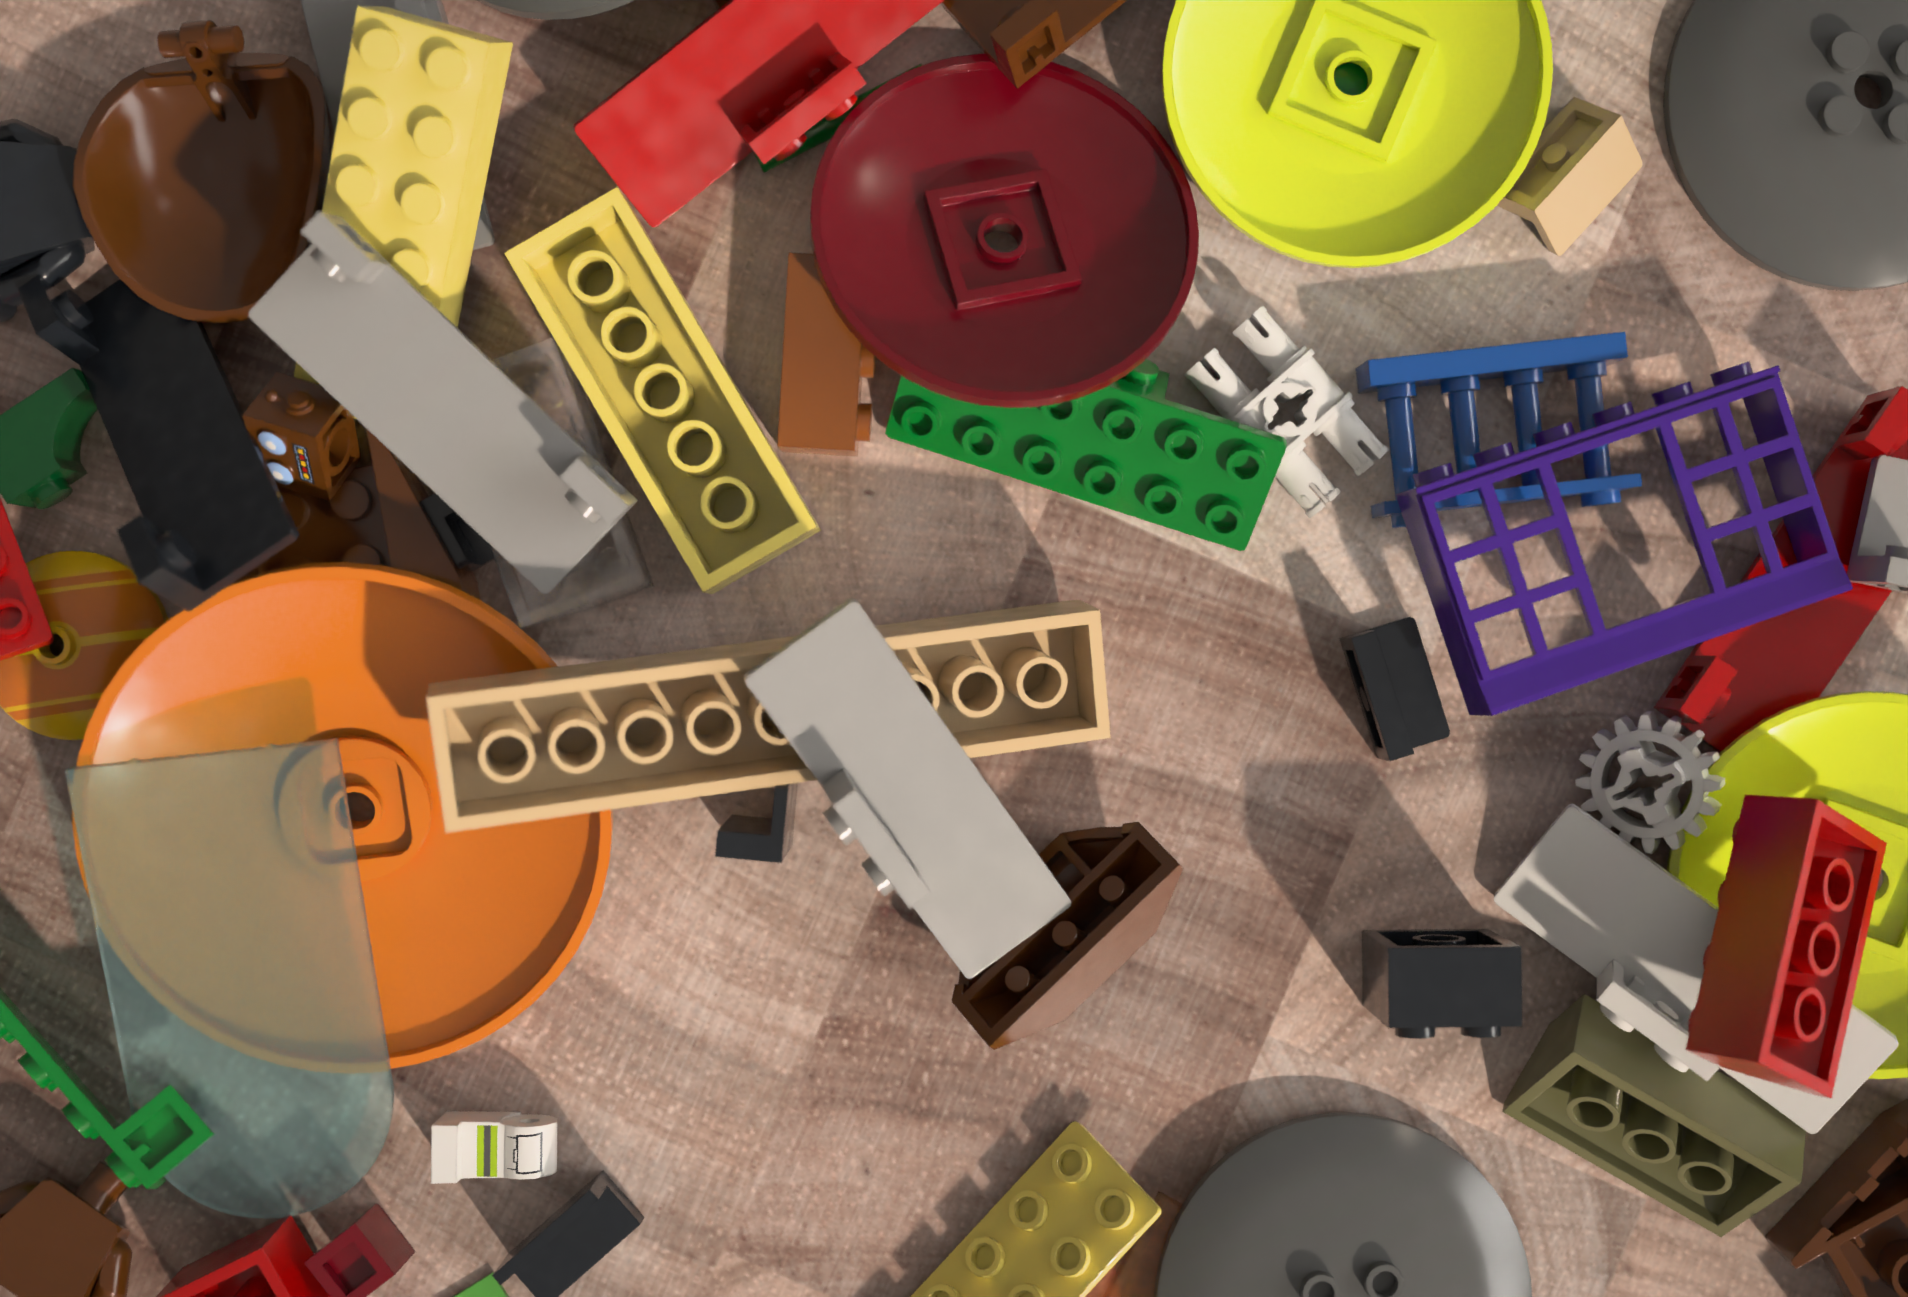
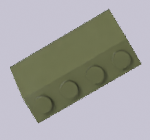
[1502,994,1806,1237]

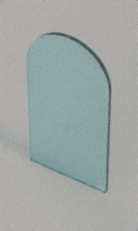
[65,739,394,1219]

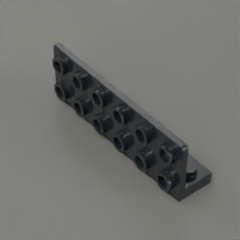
[18,274,299,612]

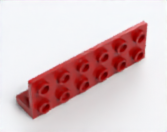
[1653,386,1908,753]

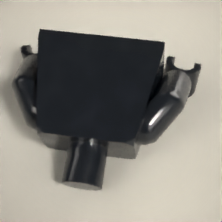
[0,119,95,322]

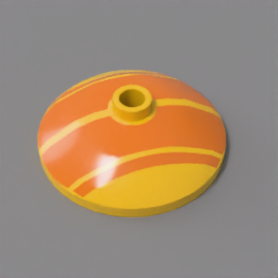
[0,551,169,740]

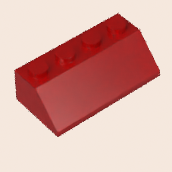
[1685,795,1887,1099]

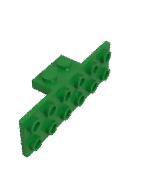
[885,359,1286,551]

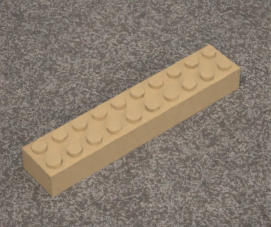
[426,599,1111,833]

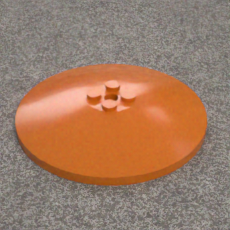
[72,562,614,1072]

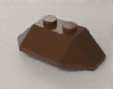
[951,822,1183,1050]

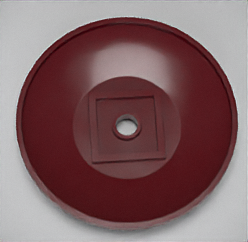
[810,54,1199,408]

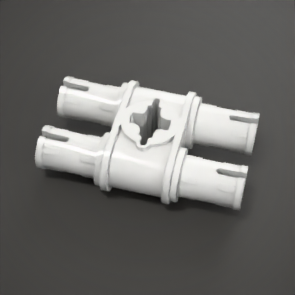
[1184,306,1389,519]

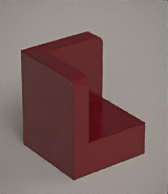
[304,1203,416,1297]

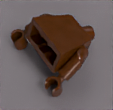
[0,1161,132,1297]

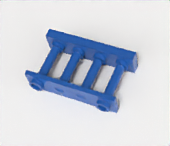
[1356,332,1642,528]

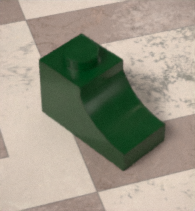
[0,367,98,510]

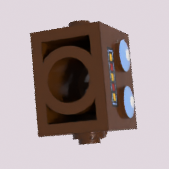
[243,372,361,501]

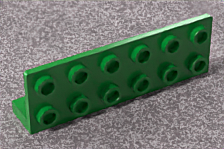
[0,888,215,1189]

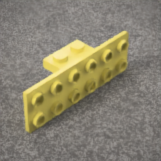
[911,1122,1161,1297]

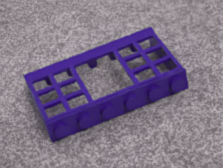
[1395,361,1853,716]

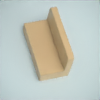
[1497,97,1642,256]

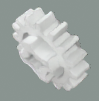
[1575,711,1725,853]

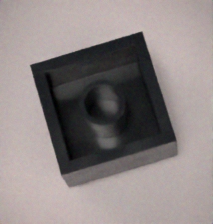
[1362,929,1522,1039]

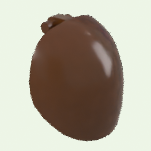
[73,20,331,323]

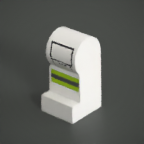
[431,1111,557,1184]

